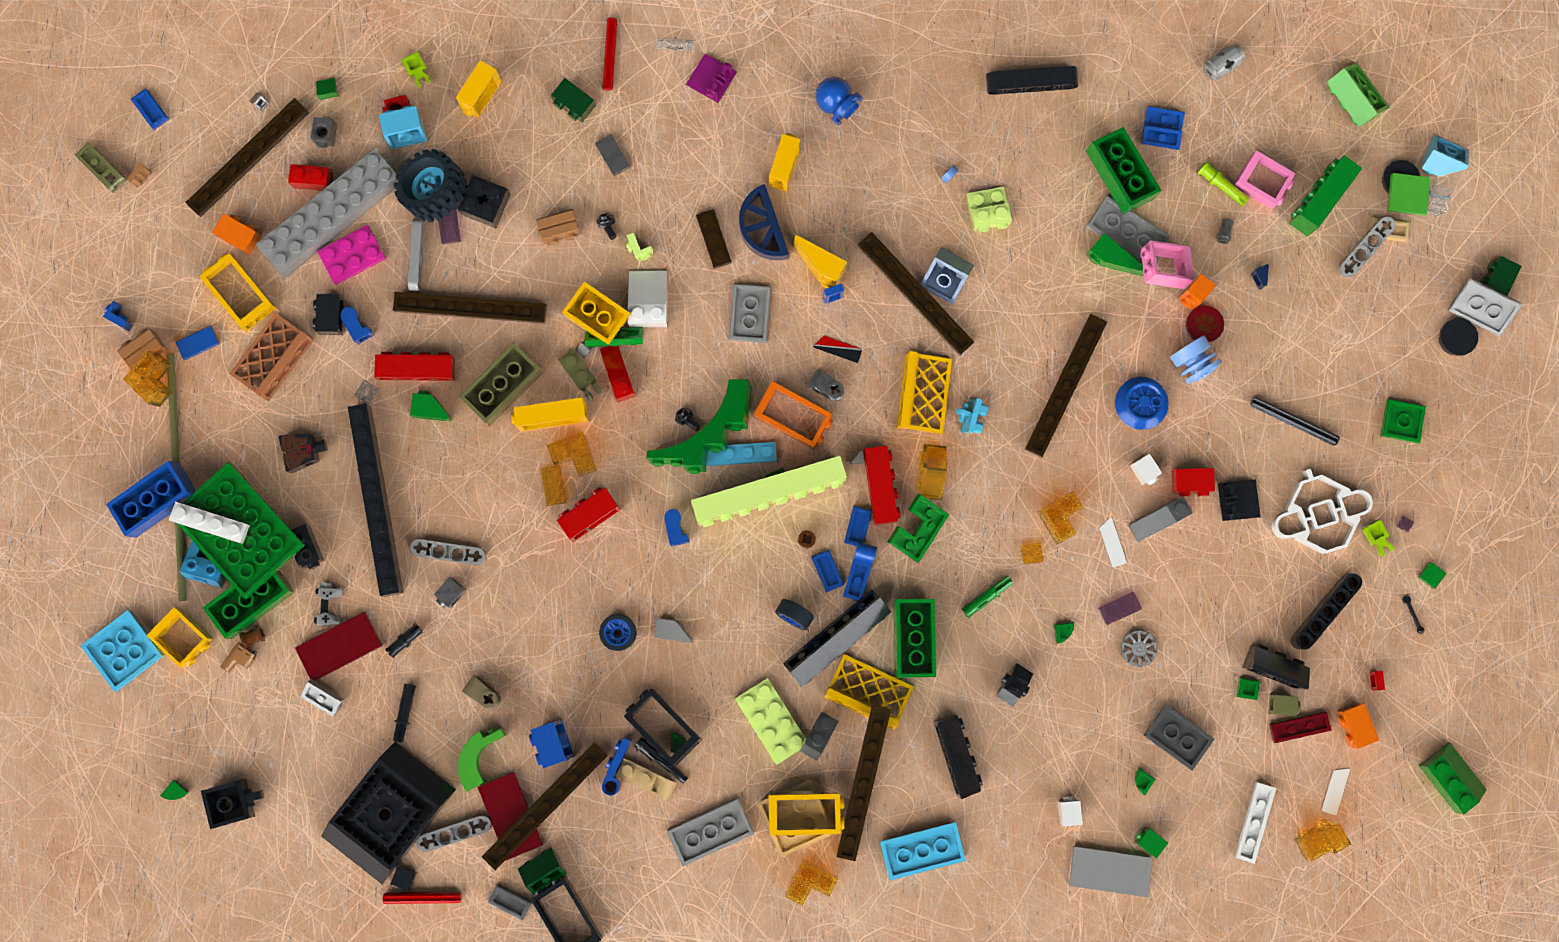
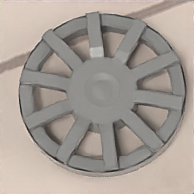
[1121,630,1157,667]

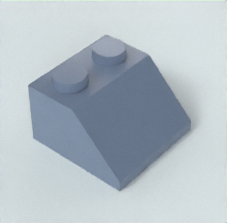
[921,247,974,304]

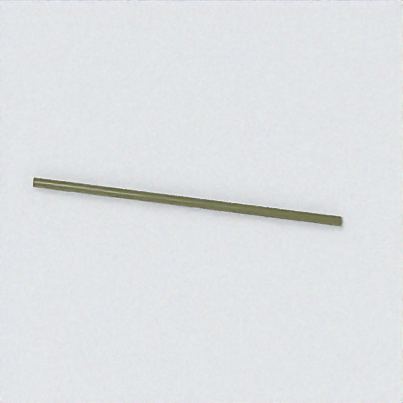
[166,353,187,601]

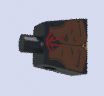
[278,433,328,473]

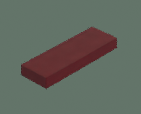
[1269,711,1332,743]

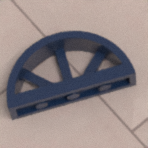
[739,184,789,260]

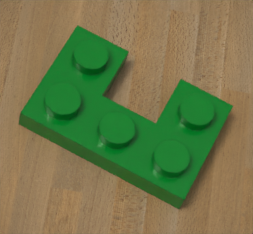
[887,494,949,563]

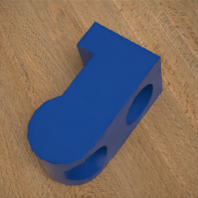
[340,307,374,344]
[664,509,690,547]

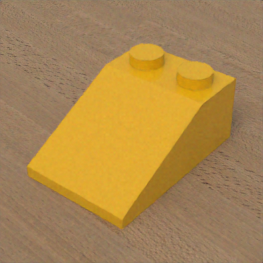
[794,235,847,288]
[562,282,631,345]

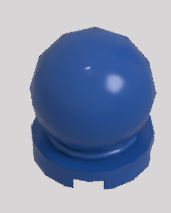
[815,76,863,125]

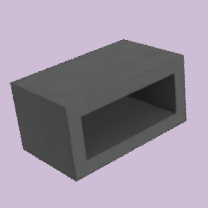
[800,712,839,760]

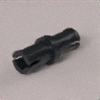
[385,623,423,658]

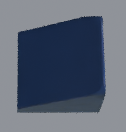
[1251,264,1269,290]

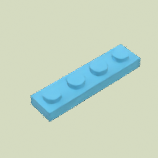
[707,442,777,466]

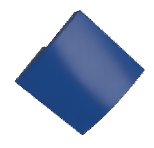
[1141,107,1185,150]

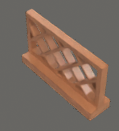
[230,313,313,401]

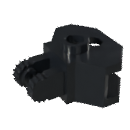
[996,663,1033,707]

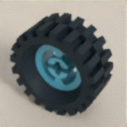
[394,149,467,222]

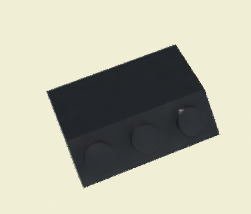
[1242,644,1310,690]

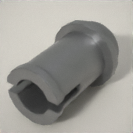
[1216,219,1234,244]

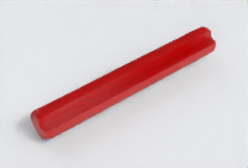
[602,17,617,91]
[383,892,462,904]

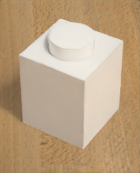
[1130,454,1162,485]
[1058,796,1083,826]

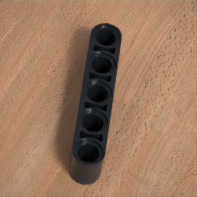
[986,66,1078,95]
[1291,574,1362,650]

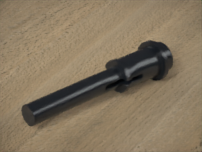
[634,737,688,784]

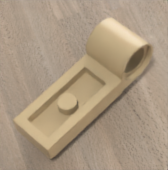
[616,758,677,801]

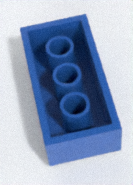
[106,461,196,538]
[529,720,575,768]

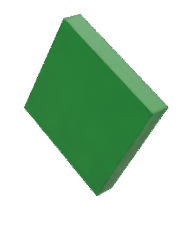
[1380,399,1426,444]

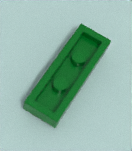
[585,327,643,347]

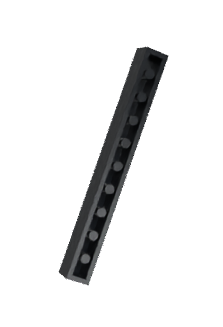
[348,403,404,597]

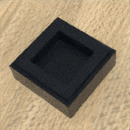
[390,865,417,891]

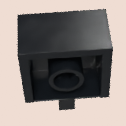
[458,175,511,228]
[201,779,265,829]

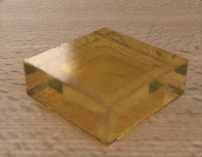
[1021,543,1043,565]

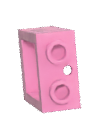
[1234,150,1296,210]
[1140,240,1195,289]

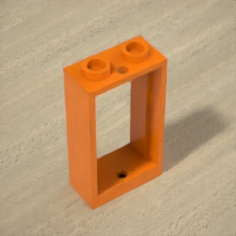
[753,381,834,450]

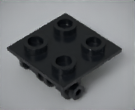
[1217,479,1261,521]

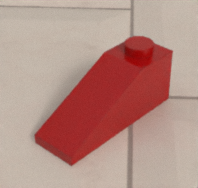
[600,346,636,403]

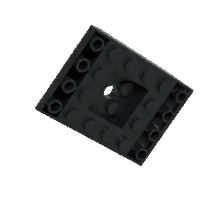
[321,742,457,885]

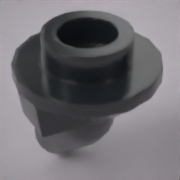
[596,213,617,240]
[675,408,701,432]

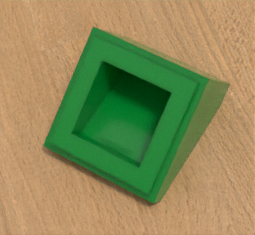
[316,78,339,100]

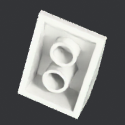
[628,271,668,328]

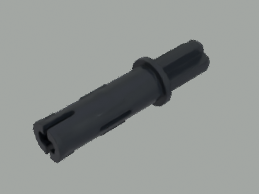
[393,684,416,743]

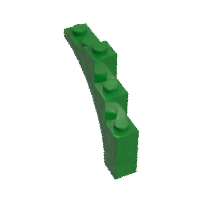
[646,379,752,474]

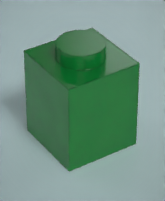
[1134,827,1168,859]

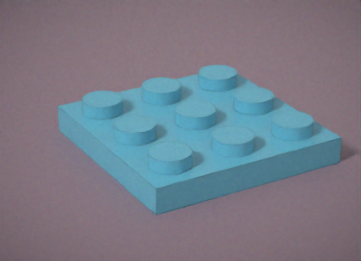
[80,610,164,692]

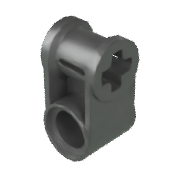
[807,369,844,401]

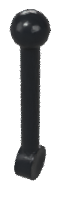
[1402,596,1425,634]

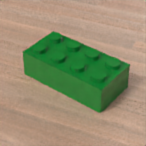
[1086,127,1162,215]
[1289,155,1362,237]
[203,570,295,639]
[893,599,936,678]

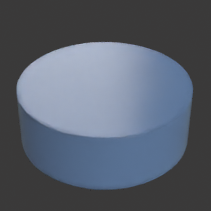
[941,165,958,183]

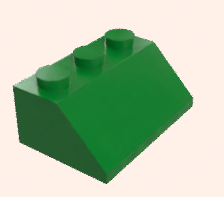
[1419,742,1487,815]

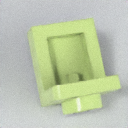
[625,233,654,261]

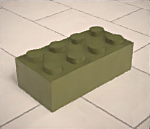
[459,342,544,426]

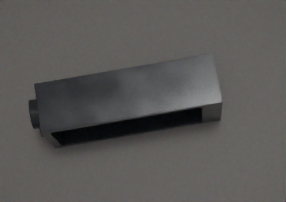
[624,688,703,767]
[531,876,603,942]

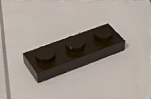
[696,209,732,269]

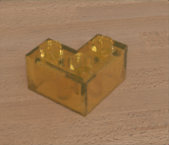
[123,350,172,407]
[547,432,598,477]
[915,444,947,500]
[1037,491,1083,545]
[1294,819,1351,862]
[785,859,838,906]

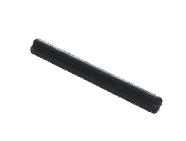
[1250,397,1340,446]

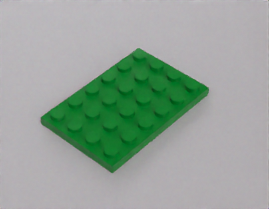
[170,462,305,599]

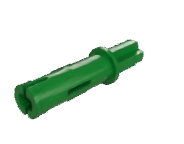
[961,576,1013,618]

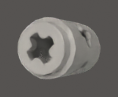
[1203,44,1245,80]

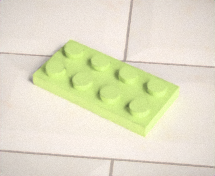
[735,678,806,765]

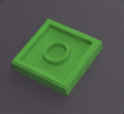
[1387,173,1430,216]

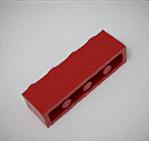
[374,351,455,381]
[863,445,901,526]

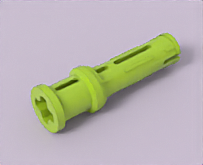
[1197,160,1250,207]

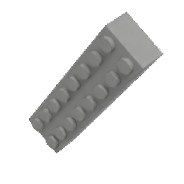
[256,149,398,278]

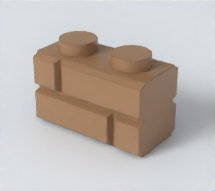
[536,209,580,246]
[117,329,167,371]

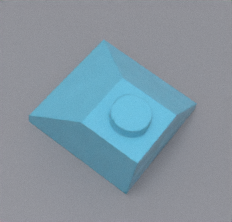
[1422,134,1469,176]

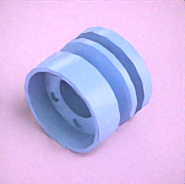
[1170,335,1222,384]

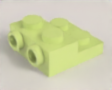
[966,187,1012,233]

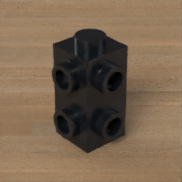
[292,524,325,570]

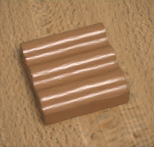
[127,163,152,188]

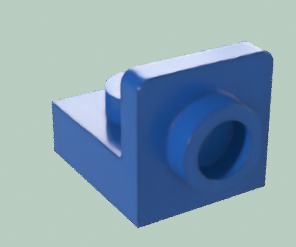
[103,301,133,331]

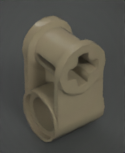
[462,675,500,708]

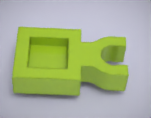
[401,51,431,88]
[1362,520,1395,557]

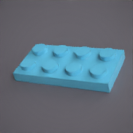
[880,822,966,880]

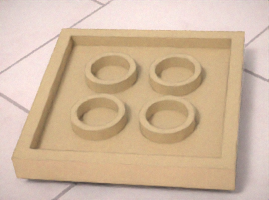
[757,779,832,857]

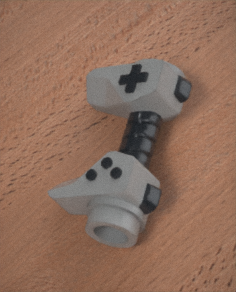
[314,583,342,626]

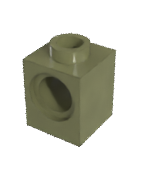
[1269,695,1301,716]

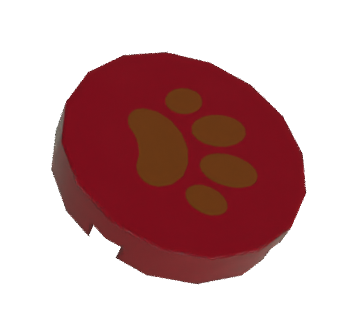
[1185,305,1225,343]

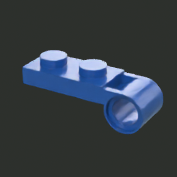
[843,542,877,601]
[602,737,632,796]

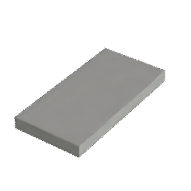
[1086,195,1170,264]
[667,798,754,867]
[1069,846,1152,897]

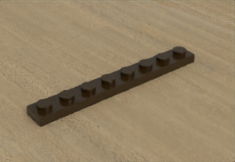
[185,98,309,217]
[858,232,974,356]
[393,292,547,324]
[1024,314,1107,458]
[836,704,891,861]
[482,742,608,871]

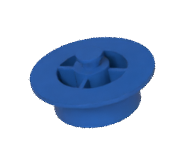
[1115,377,1169,430]

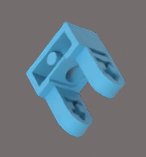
[179,541,226,588]

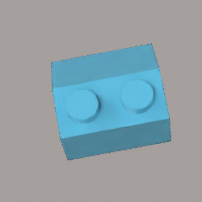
[379,106,428,149]

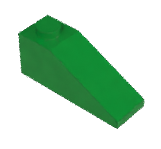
[1087,233,1144,276]

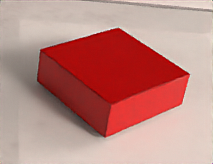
[1369,671,1385,691]

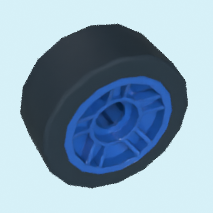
[775,599,814,630]
[599,614,637,651]

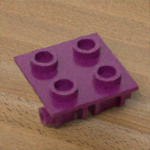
[686,54,737,103]

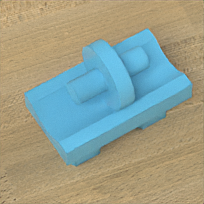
[955,398,989,433]

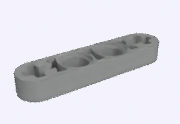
[1338,217,1396,277]
[408,218,425,291]
[410,539,486,565]
[417,815,492,852]

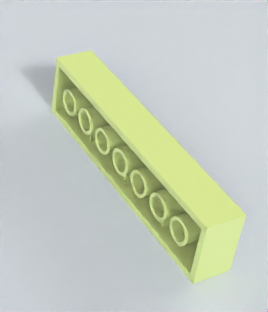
[691,456,847,528]

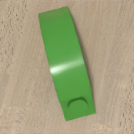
[458,727,507,792]

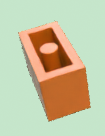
[211,213,261,255]
[1179,273,1216,310]
[1337,703,1380,749]

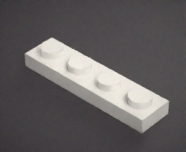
[169,502,250,544]
[1234,782,1276,864]

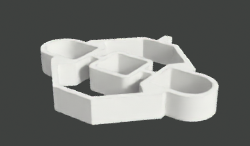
[1272,469,1373,554]

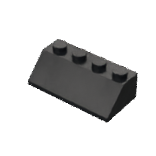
[934,715,983,799]

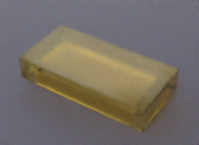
[541,465,566,507]

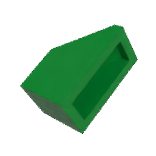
[410,390,452,422]

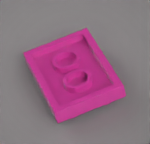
[317,225,386,285]

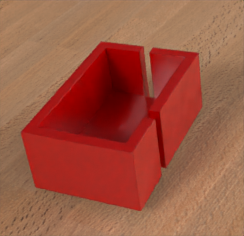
[556,487,621,542]

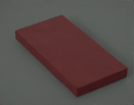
[295,612,383,681]
[478,772,544,861]

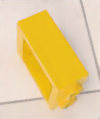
[456,60,502,119]
[769,133,801,192]
[146,607,213,668]

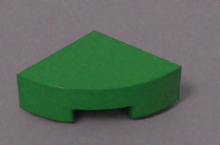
[1054,622,1074,644]
[671,733,690,754]
[1135,768,1156,795]
[160,780,189,800]

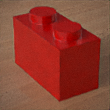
[288,164,333,191]
[1171,468,1215,497]

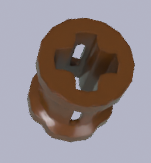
[798,530,816,549]
[239,625,266,648]

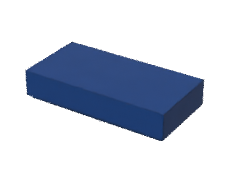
[131,88,169,130]
[822,283,844,304]
[175,326,220,360]
[844,506,872,547]
[811,550,844,593]

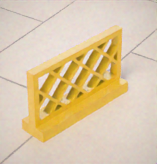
[896,351,952,434]
[824,654,914,730]

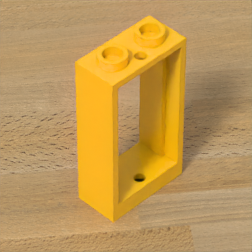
[199,253,277,332]
[511,397,589,432]
[769,793,844,836]

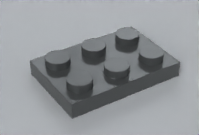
[1143,704,1214,771]

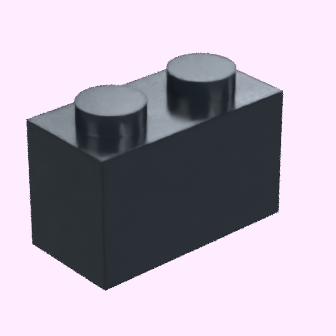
[312,294,344,335]

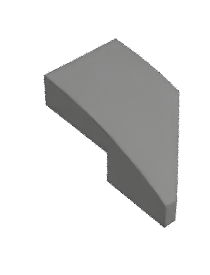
[654,619,693,643]

